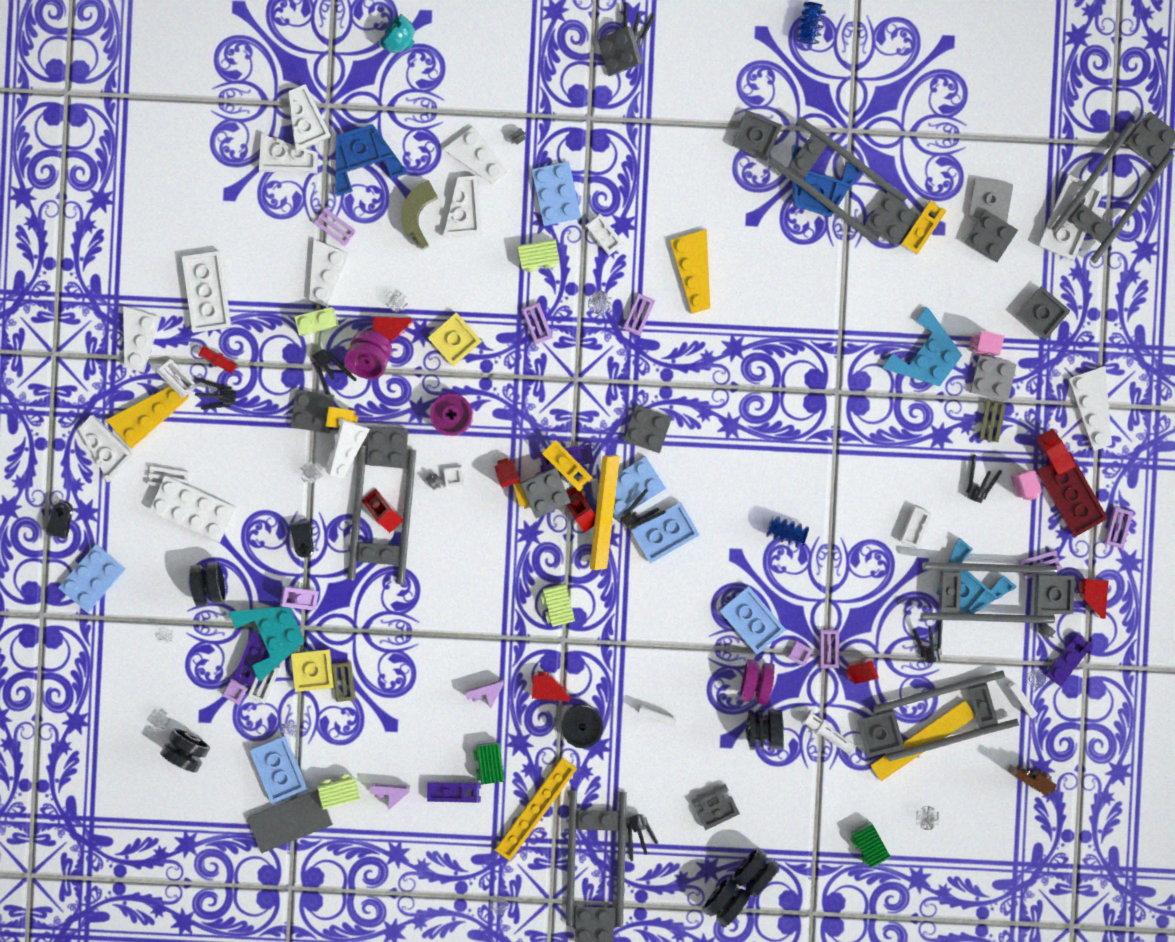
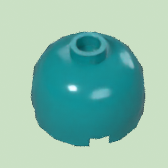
[378,14,415,53]

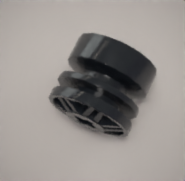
[746,709,784,750]

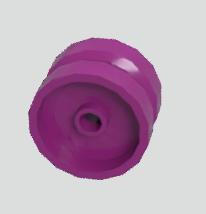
[344,330,393,379]
[430,394,474,436]
[740,659,775,706]

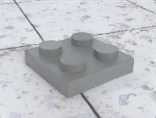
[969,355,1017,401]

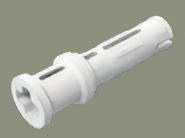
[801,710,856,755]

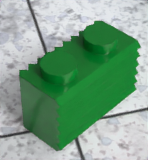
[473,742,505,785]
[850,821,891,868]

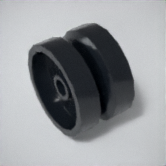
[189,562,226,607]
[561,703,604,749]
[160,728,211,773]
[732,847,780,898]
[703,877,750,928]

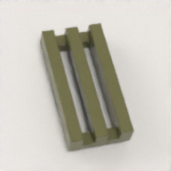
[979,401,1006,442]
[332,661,356,702]

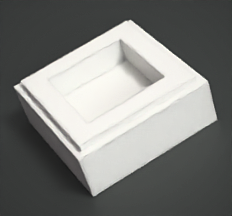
[443,466,465,488]

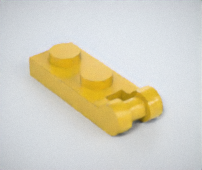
[901,200,947,255]
[542,440,593,492]

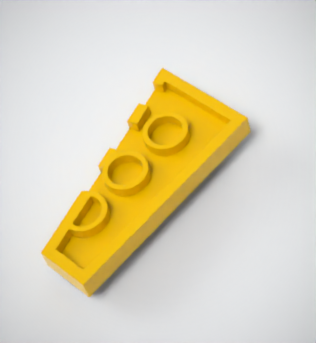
[670,229,710,314]
[106,386,190,449]

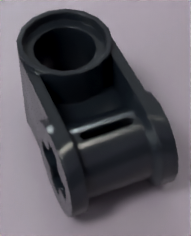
[46,501,73,539]
[290,520,314,558]

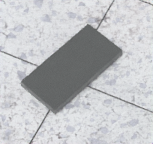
[247,790,333,854]

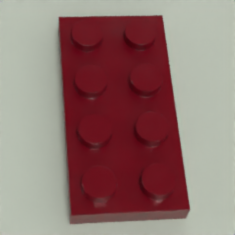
[1036,452,1108,537]

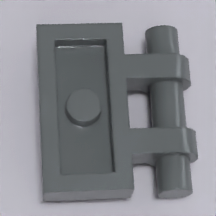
[691,784,740,831]

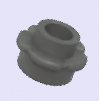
[509,128,526,145]
[425,473,442,490]
[1038,623,1056,639]

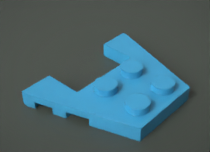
[882,307,962,387]
[936,538,1017,613]

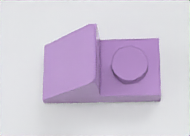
[280,586,319,610]
[465,680,504,709]
[370,783,410,810]

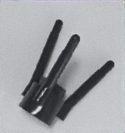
[623,2,655,48]
[312,349,357,394]
[194,377,236,410]
[966,454,1002,504]
[622,489,666,530]
[912,620,943,663]
[626,814,658,861]

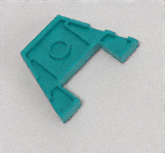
[229,607,305,681]

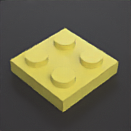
[428,312,482,367]
[291,649,334,692]

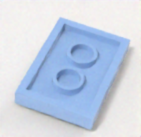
[532,161,581,226]
[597,456,666,519]
[631,502,700,564]
[58,544,126,613]
[719,586,786,654]
[250,735,307,804]

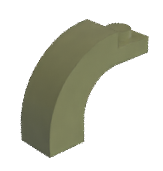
[401,180,439,250]

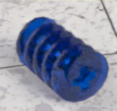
[796,2,826,45]
[766,516,809,548]

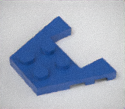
[335,124,408,197]
[791,145,861,217]

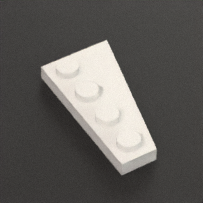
[1068,366,1112,451]

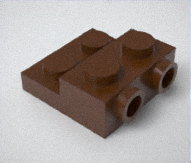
[1007,765,1057,796]

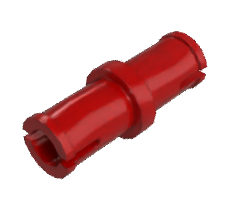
[198,345,238,374]

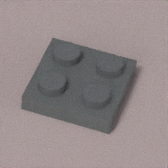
[598,26,642,76]
[732,110,782,161]
[964,209,1018,262]
[1015,286,1070,341]
[291,390,335,433]
[624,405,672,453]
[520,467,571,519]

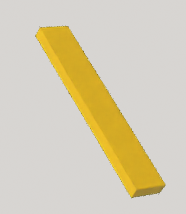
[590,455,620,570]
[870,700,976,781]
[495,757,578,861]

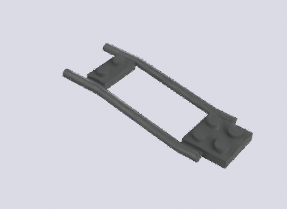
[1051,112,1175,264]
[768,116,918,247]
[348,426,416,585]
[920,562,1075,623]
[857,670,1019,762]
[566,791,627,942]

